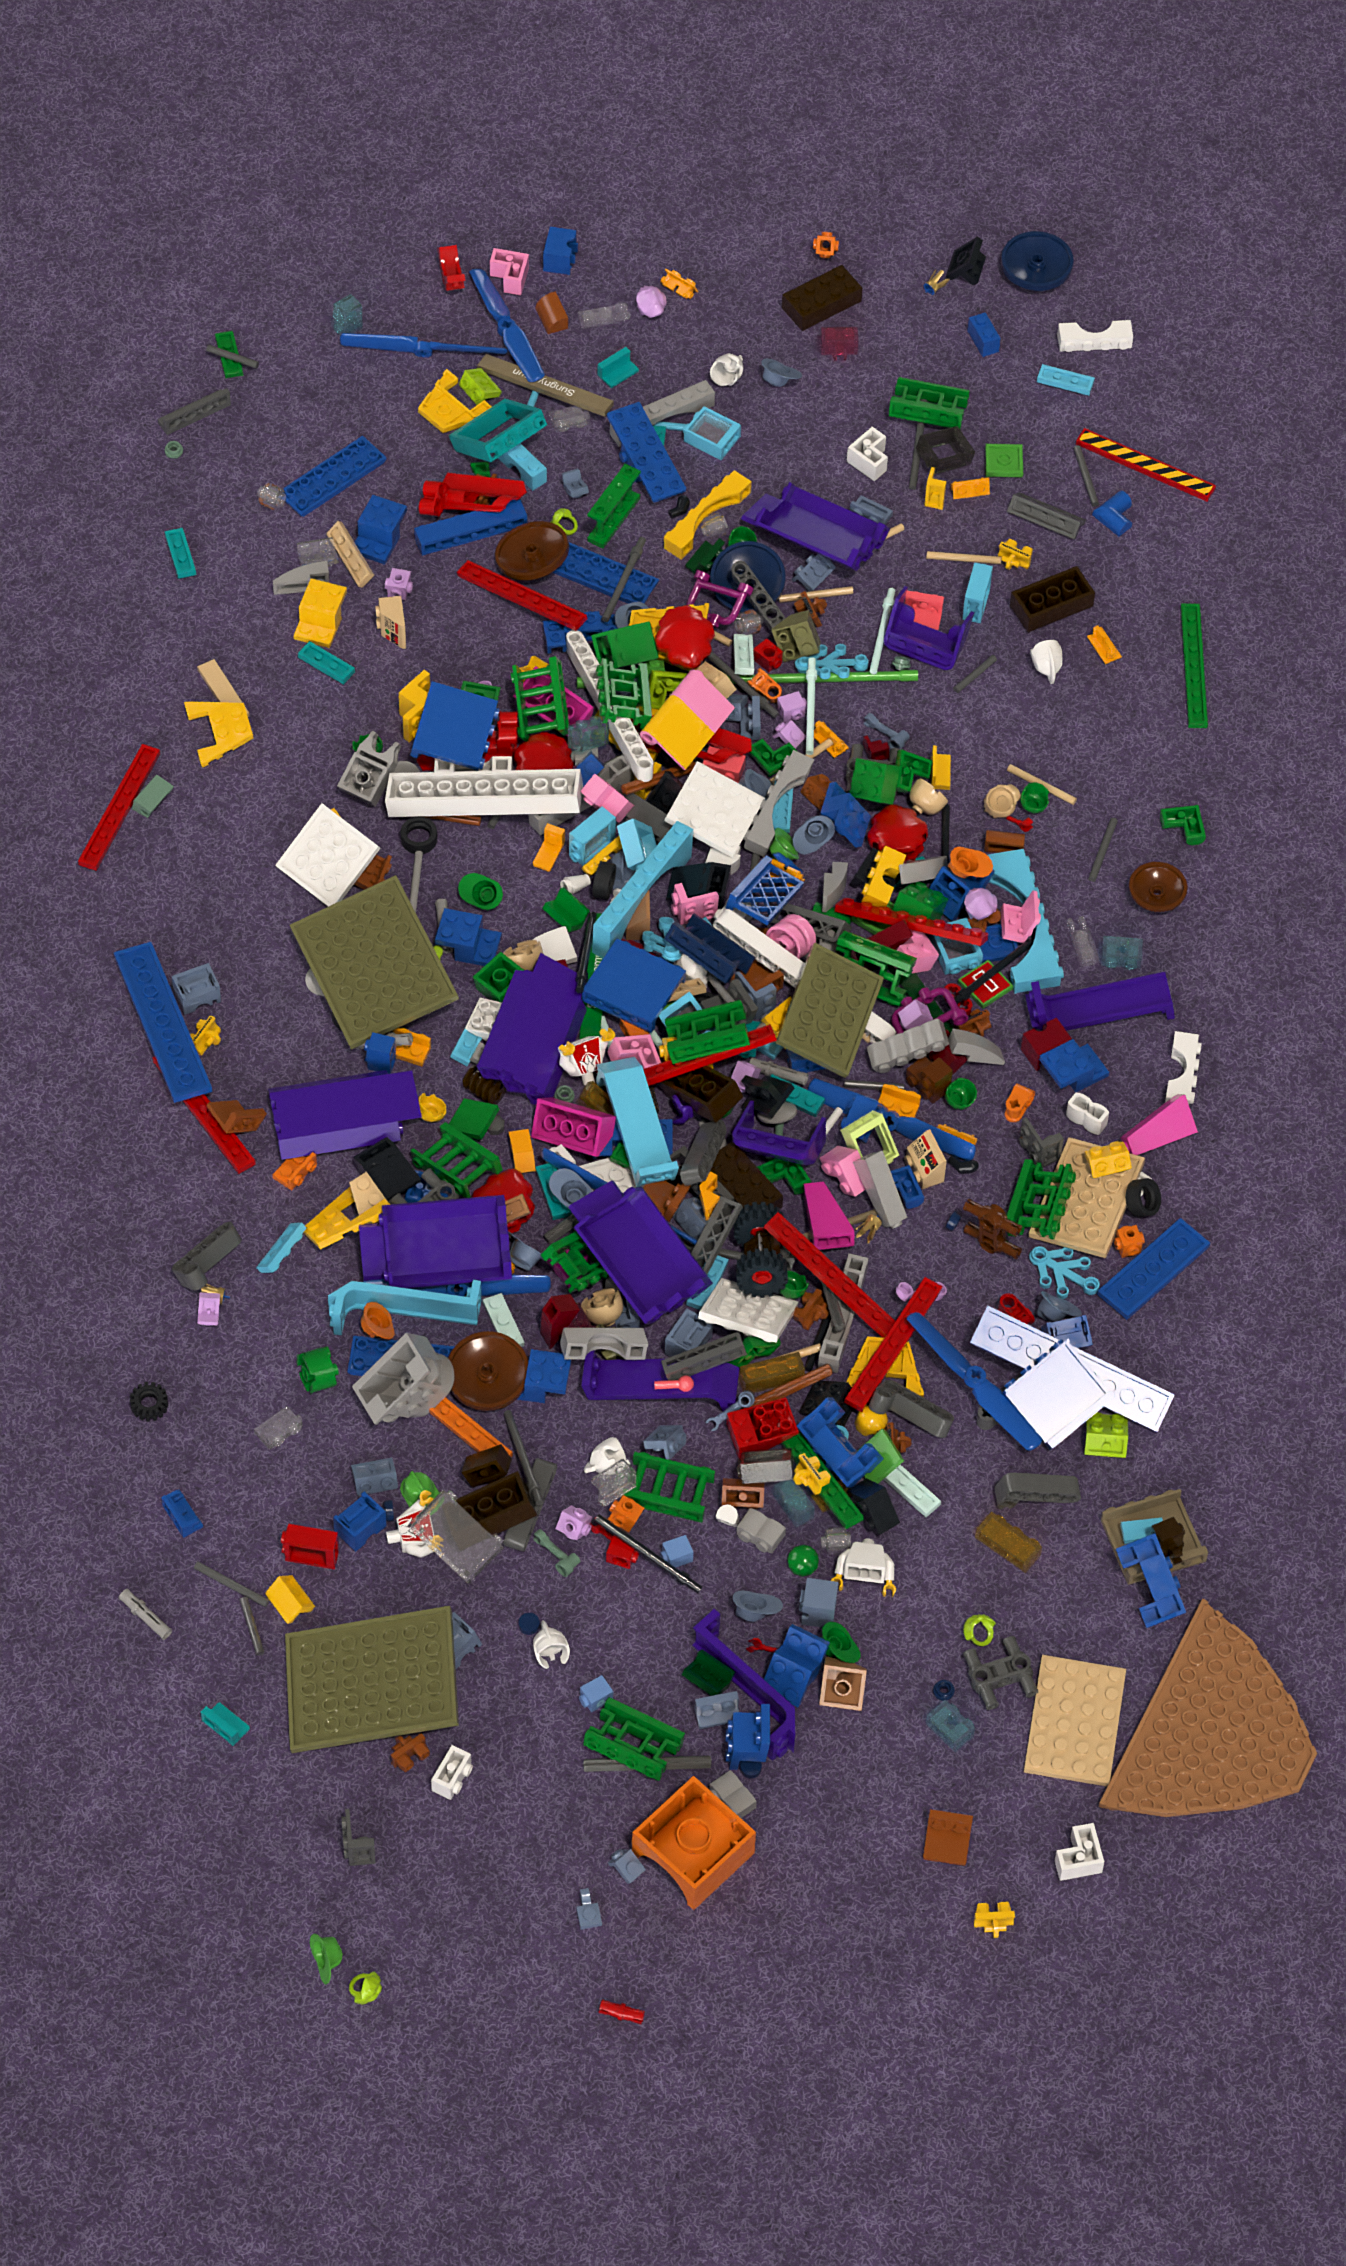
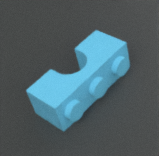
[498,444,547,491]

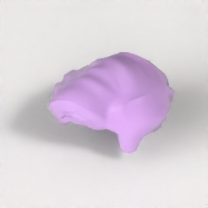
[636,285,666,318]
[964,888,997,920]

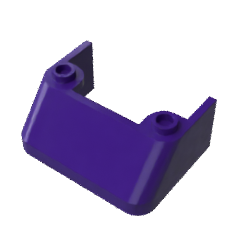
[884,586,975,670]
[732,1100,826,1166]

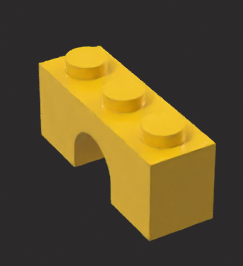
[861,846,906,907]

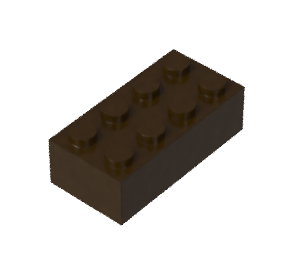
[782,265,863,331]
[1010,566,1095,632]
[659,1066,743,1123]
[710,1141,783,1210]
[442,1471,537,1550]

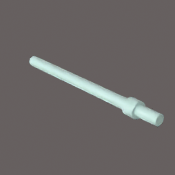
[869,588,895,674]
[806,657,817,755]

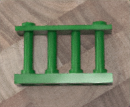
[587,464,641,549]
[511,656,571,742]
[410,1122,503,1198]
[622,1452,715,1523]

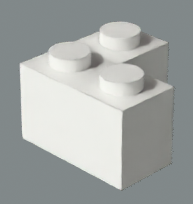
[847,427,888,481]
[1055,1823,1104,1881]

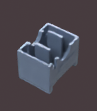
[172,963,221,1015]
[665,1308,713,1357]
[799,1578,838,1628]
[452,1612,482,1669]

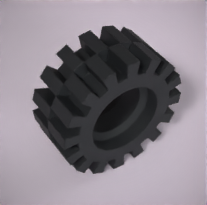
[130,1382,168,1422]

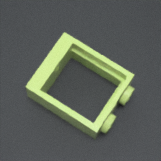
[841,1110,899,1164]

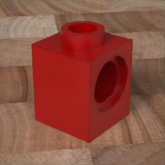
[753,638,783,672]
[606,1535,639,1569]

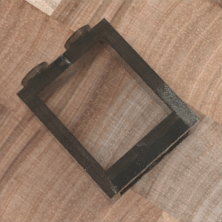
[916,426,975,474]
[737,1448,794,1484]

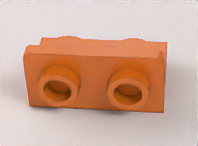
[272,1152,317,1191]

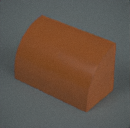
[535,291,568,334]
[984,830,1025,853]

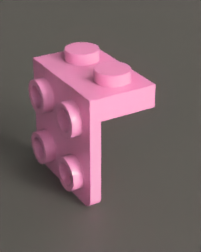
[671,883,719,925]
[1001,890,1041,943]

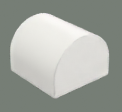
[715,1505,739,1527]

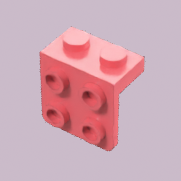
[905,591,944,630]

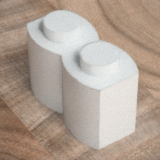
[1066,1092,1109,1135]

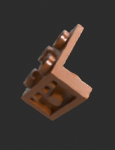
[730,961,784,992]
[207,1100,267,1134]
[643,1180,691,1222]
[923,1809,973,1866]

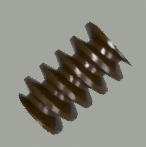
[463,1065,506,1105]

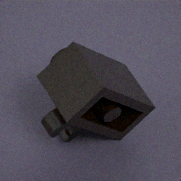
[461,1444,512,1487]
[1151,1517,1185,1565]

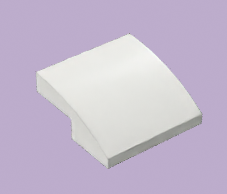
[532,926,577,964]

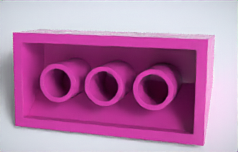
[513,666,594,744]
[531,1097,616,1157]

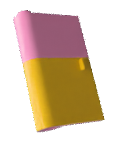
[640,670,735,770]

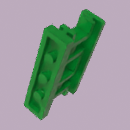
[888,377,970,429]
[596,658,652,729]
[836,930,917,1006]
[665,1000,750,1064]
[1007,1159,1076,1239]
[541,1231,609,1293]
[583,1697,685,1781]

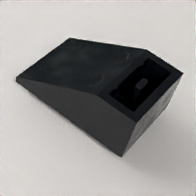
[666,862,731,909]
[353,1137,422,1201]

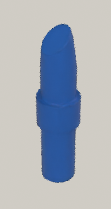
[773,852,803,874]

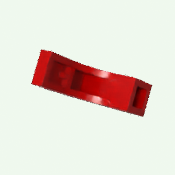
[437,245,466,291]

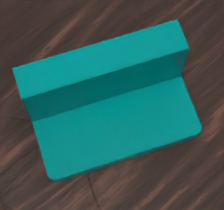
[597,347,639,388]
[201,1702,250,1746]

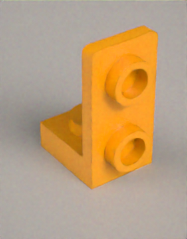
[533,823,565,872]

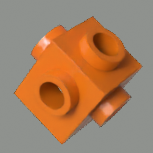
[813,232,839,258]
[1114,1225,1145,1258]
[608,1495,644,1533]

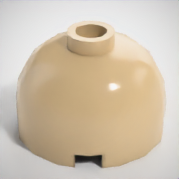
[909,778,948,815]
[503,940,543,972]
[581,1288,623,1327]

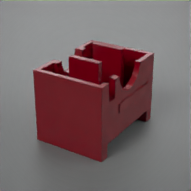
[1021,1017,1072,1071]

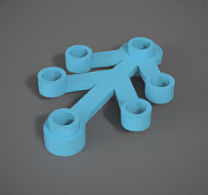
[795,644,869,679]
[642,917,682,962]
[1029,1246,1100,1299]

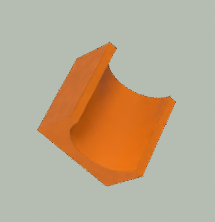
[632,1776,756,1910]

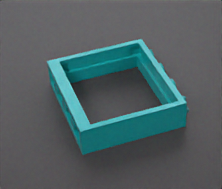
[448,399,547,462]

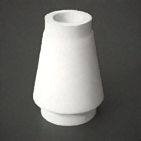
[560,874,591,895]

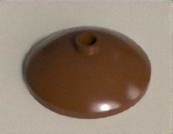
[1129,862,1187,912]

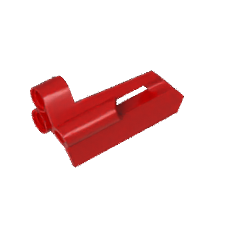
[419,473,527,516]
[416,711,518,771]
[640,715,752,764]

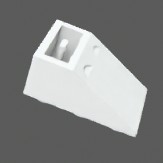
[465,998,502,1041]

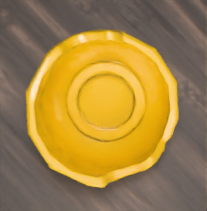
[418,1093,446,1122]
[854,1405,888,1436]

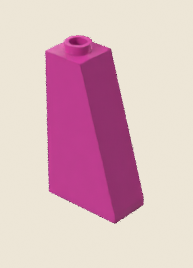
[1120,1094,1198,1155]
[804,1182,854,1250]

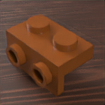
[801,774,832,811]
[354,854,392,890]

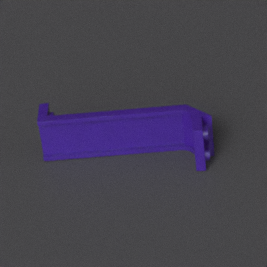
[1025,972,1175,1031]
[581,1350,739,1411]
[692,1609,795,1761]

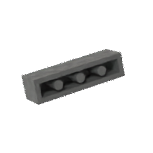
[615,784,673,842]

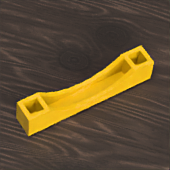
[664,470,752,560]

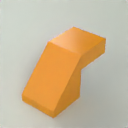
[508,1129,536,1173]
[699,1171,720,1221]

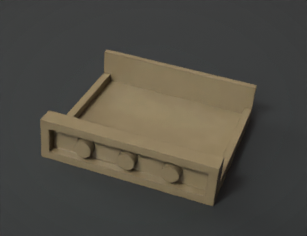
[1101,1489,1208,1585]

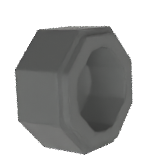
[487,1115,505,1135]

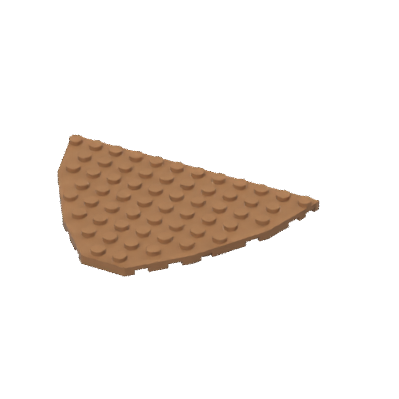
[1099,1598,1317,1817]

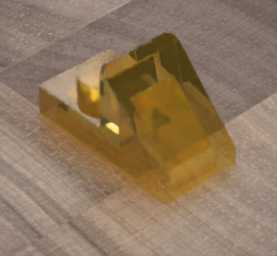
[580,1081,614,1115]

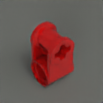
[998,1293,1035,1324]

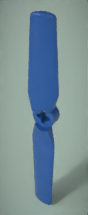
[469,269,545,382]
[340,333,508,357]
[807,1078,976,1160]
[541,1148,698,1245]
[363,1275,551,1296]
[907,1312,1043,1451]

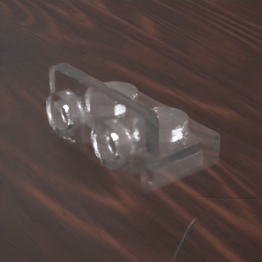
[548,406,590,432]
[591,1459,636,1507]

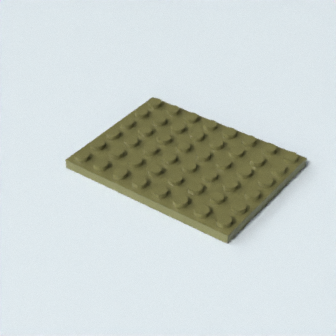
[289,875,459,1050]
[285,1606,459,1753]

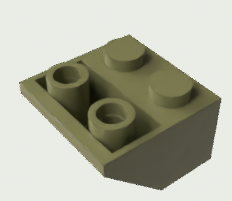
[772,610,821,662]

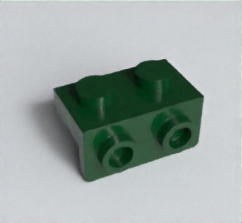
[685,538,725,574]
[682,1649,735,1696]

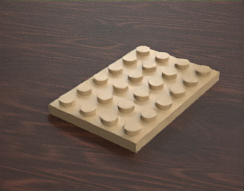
[1029,1138,1145,1258]
[1024,1655,1126,1787]

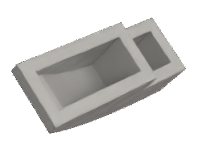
[273,561,329,595]
[899,856,948,884]
[822,862,848,912]
[948,1029,1005,1065]

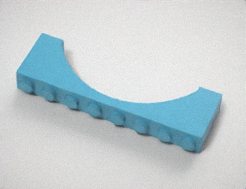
[592,821,694,958]
[988,849,1064,993]

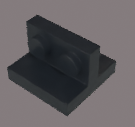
[946,236,986,285]
[646,771,684,814]
[741,1075,795,1119]

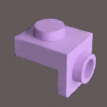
[772,720,806,749]
[197,1292,220,1326]

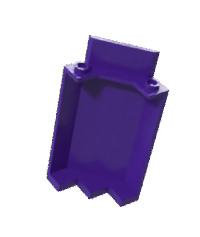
[741,482,890,571]
[477,952,587,1105]
[268,1070,422,1160]
[568,1181,713,1324]
[359,1195,512,1288]

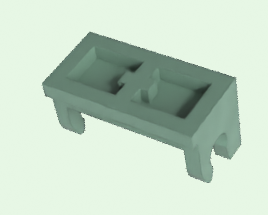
[132,774,174,818]

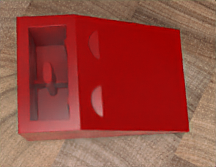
[727,1397,799,1459]

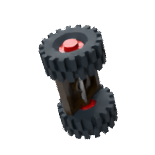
[734,1202,788,1298]

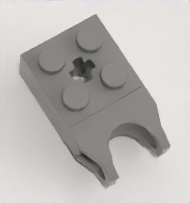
[337,731,401,807]

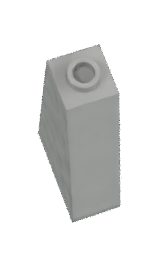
[853,1151,907,1229]

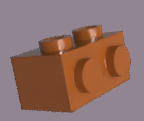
[721,1478,765,1509]

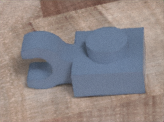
[576,1888,602,1930]

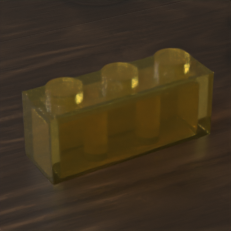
[739,1352,805,1393]
[975,1511,1042,1573]

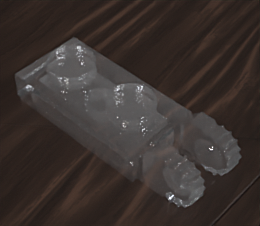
[577,303,631,329]
[1067,916,1100,967]

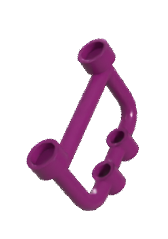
[686,570,754,628]
[891,987,968,1034]

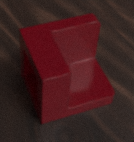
[863,735,890,760]

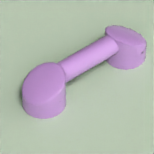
[896,1282,947,1302]

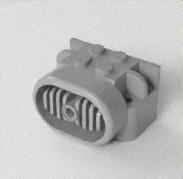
[352,1333,455,1425]

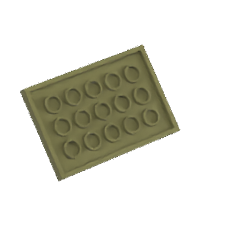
[775,943,884,1078]

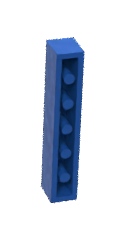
[414,499,527,556]

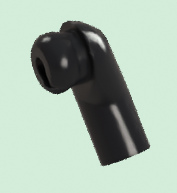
[668,495,690,519]
[948,1155,979,1174]

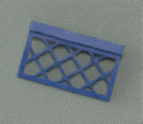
[726,855,804,925]

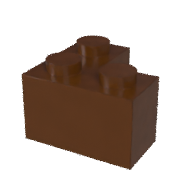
[906,1057,953,1104]

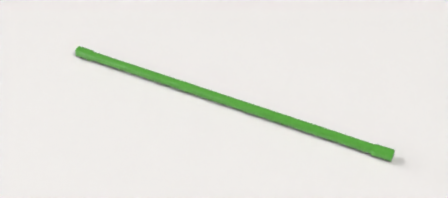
[577,670,918,689]

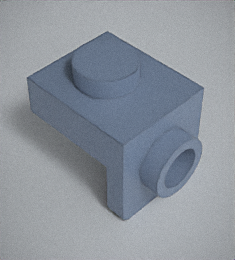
[562,468,589,498]
[608,1849,646,1884]

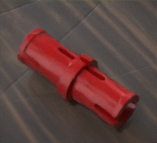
[599,1999,645,2025]

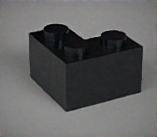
[846,1478,900,1535]

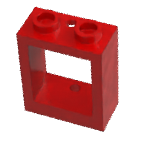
[281,1524,339,1570]

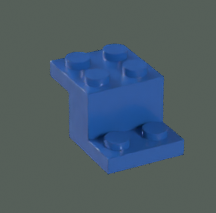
[355,495,407,565]
[820,782,871,848]
[930,866,995,921]
[435,908,502,966]
[1039,1039,1109,1093]
[517,1349,572,1403]
[764,1624,830,1707]
[725,1704,770,1770]

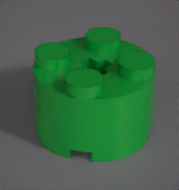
[297,1346,339,1393]

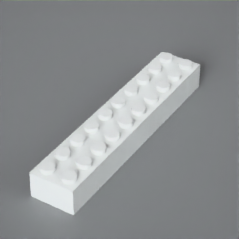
[385,769,583,817]

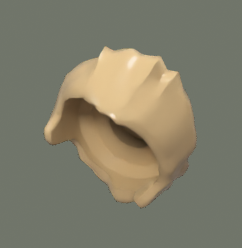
[984,784,1020,819]

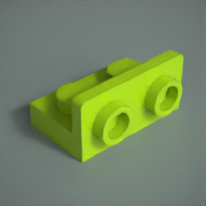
[459,368,502,405]

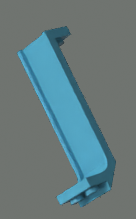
[596,1057,679,1187]
[328,1280,482,1335]

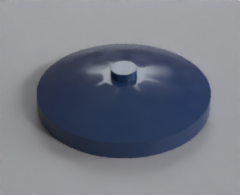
[1001,231,1074,291]
[710,541,786,615]

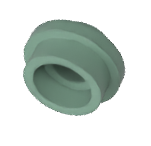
[165,441,183,458]
[892,656,911,670]
[555,1085,575,1103]

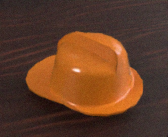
[948,847,993,878]
[360,1302,395,1339]

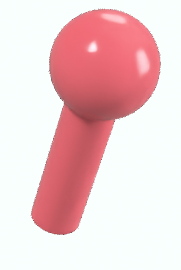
[654,1375,694,1392]

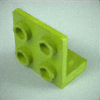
[1084,1412,1128,1458]

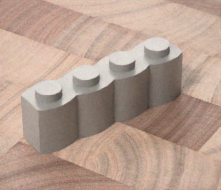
[867,1019,949,1073]

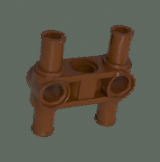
[963,1198,1022,1260]

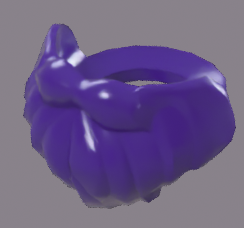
[671,1095,694,1125]

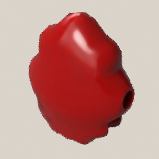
[655,605,715,670]
[513,731,574,770]
[867,804,928,864]
[472,1169,535,1234]

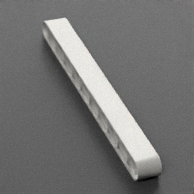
[566,630,654,782]
[713,909,896,1043]

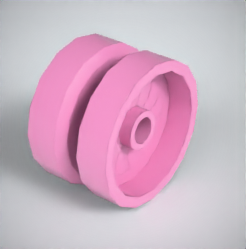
[766,914,816,959]

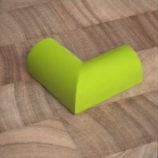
[649,670,687,709]

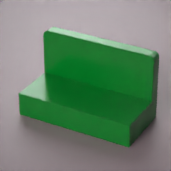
[542,888,590,932]

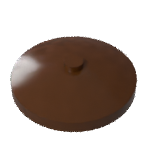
[495,521,569,580]
[448,1331,528,1411]

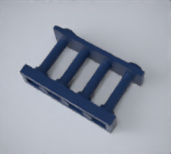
[664,913,756,984]

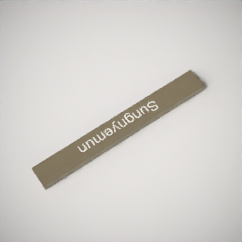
[477,354,614,417]

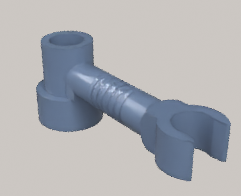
[864,713,910,749]
[706,1390,755,1431]

